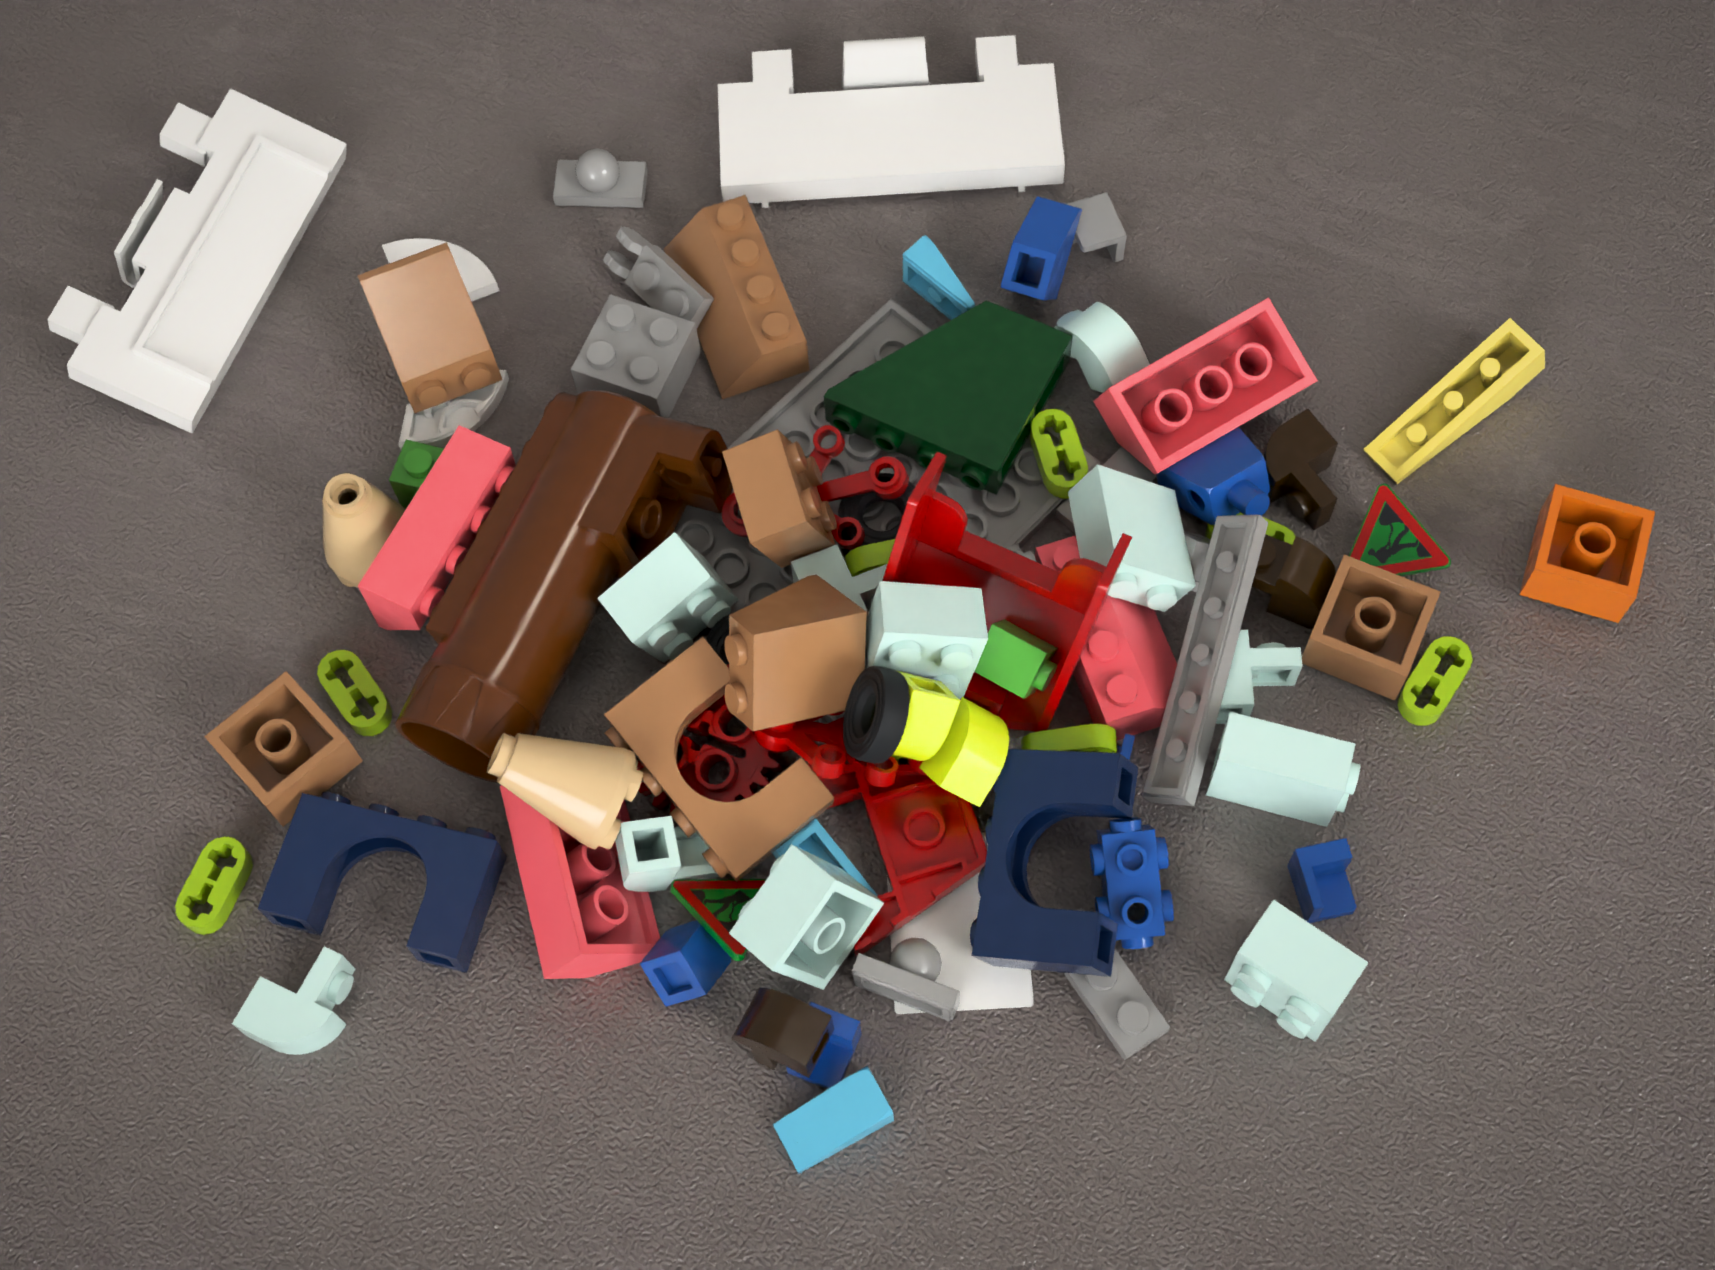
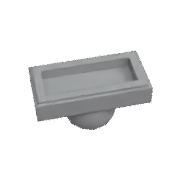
[553,148,648,208]
[852,938,960,1021]

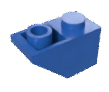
[1000,196,1082,301]

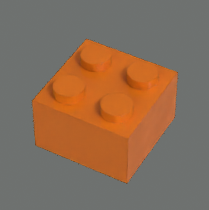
[1519,484,1655,623]

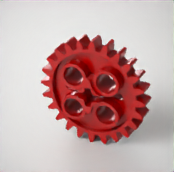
[635,664,786,812]

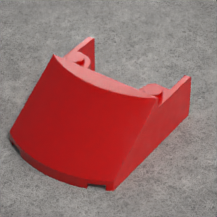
[882,451,1132,732]

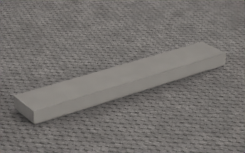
[1142,515,1268,806]

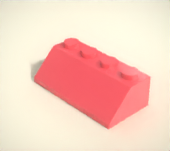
[1093,298,1318,475]
[358,425,516,630]
[1035,535,1177,740]
[500,785,660,979]

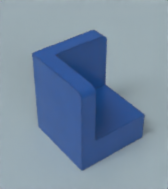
[1287,838,1357,923]
[639,920,731,1007]
[786,1001,862,1089]

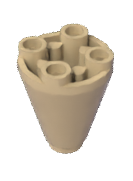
[322,473,406,587]
[487,733,643,850]

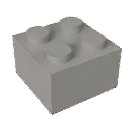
[571,294,701,418]

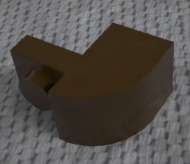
[1264,409,1338,530]
[1252,534,1336,630]
[732,987,834,1078]

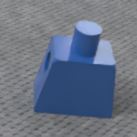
[1156,427,1270,525]

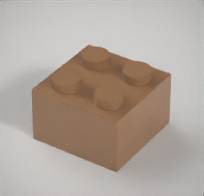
[722,429,837,568]
[1302,554,1441,701]
[204,671,363,827]

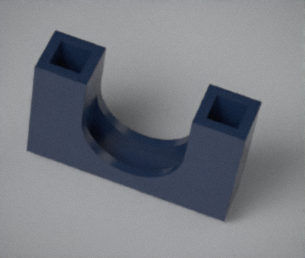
[970,749,1138,977]
[258,792,507,973]

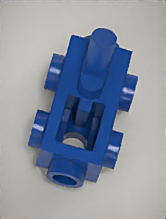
[1089,817,1174,949]

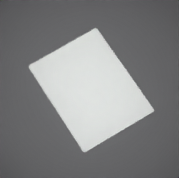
[887,832,1034,1014]

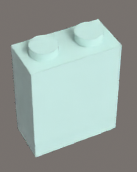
[1068,464,1196,612]
[1206,712,1361,827]

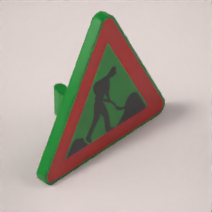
[1349,484,1451,576]
[670,879,767,961]

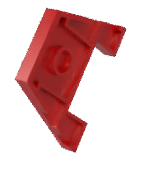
[808,764,987,956]

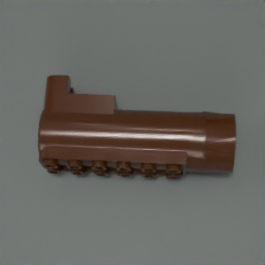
[395,390,733,783]

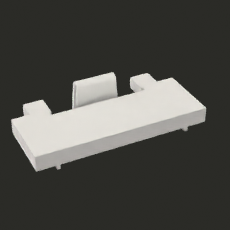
[718,35,1065,208]
[47,88,347,434]

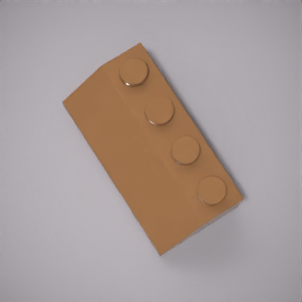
[664,195,810,399]

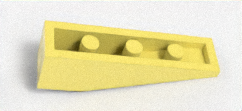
[1364,318,1545,484]

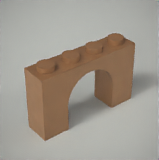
[604,637,835,882]

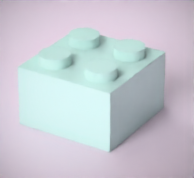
[597,532,739,663]
[865,581,988,699]
[729,844,884,990]
[1224,899,1369,1042]

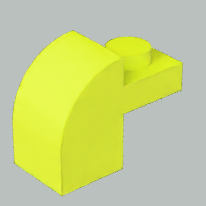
[892,670,960,761]
[919,697,1009,807]

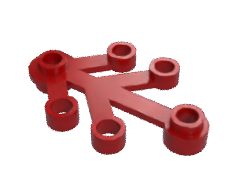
[722,425,909,550]
[754,711,927,787]

